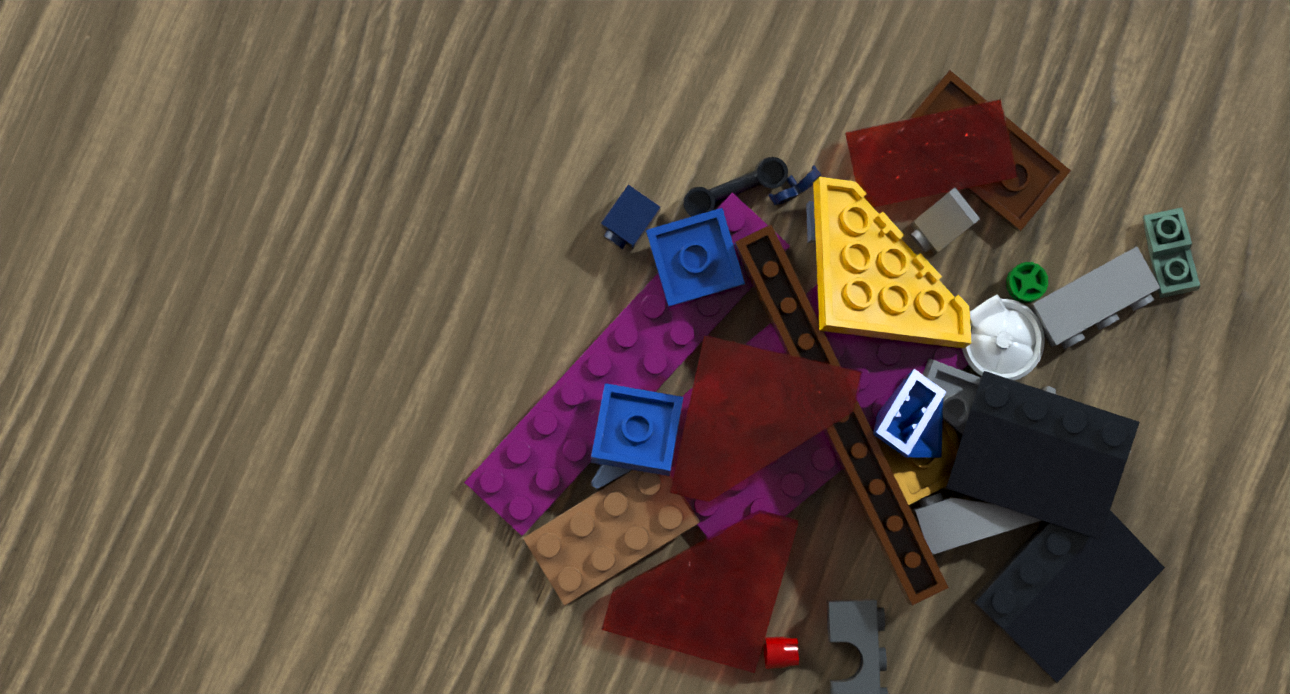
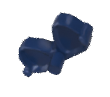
[769,165,821,205]

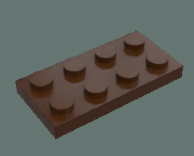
[898,70,1071,232]

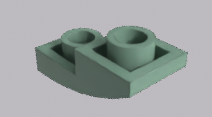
[1143,207,1200,298]

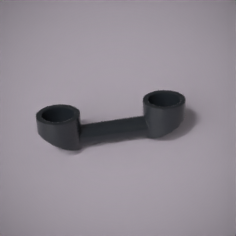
[683,157,788,217]

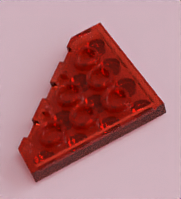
[670,336,863,502]
[602,510,798,673]

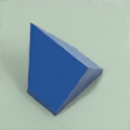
[873,369,946,458]

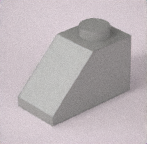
[910,188,980,256]

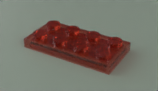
[845,98,1018,207]

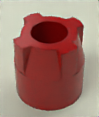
[764,636,799,669]

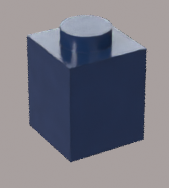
[601,185,661,250]

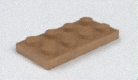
[523,470,700,606]

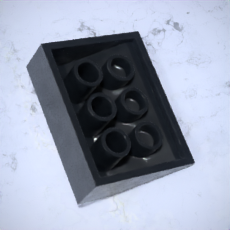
[946,371,1140,540]
[970,510,1165,683]

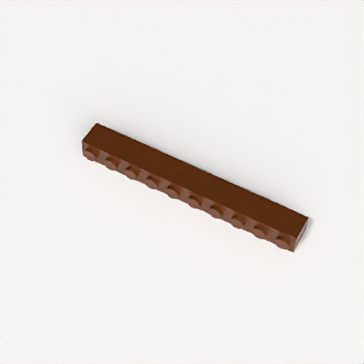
[734,225,949,606]

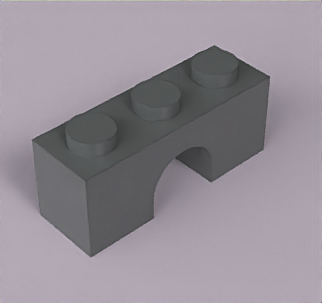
[826,599,888,694]

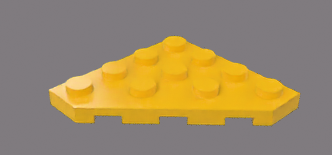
[813,177,972,349]

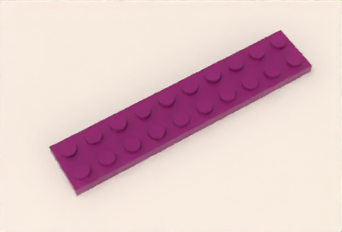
[464,193,790,536]

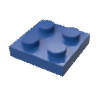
[646,208,745,307]
[591,383,683,476]

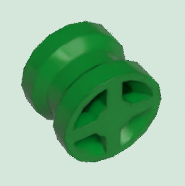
[1005,262,1048,303]

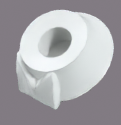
[962,294,1045,380]

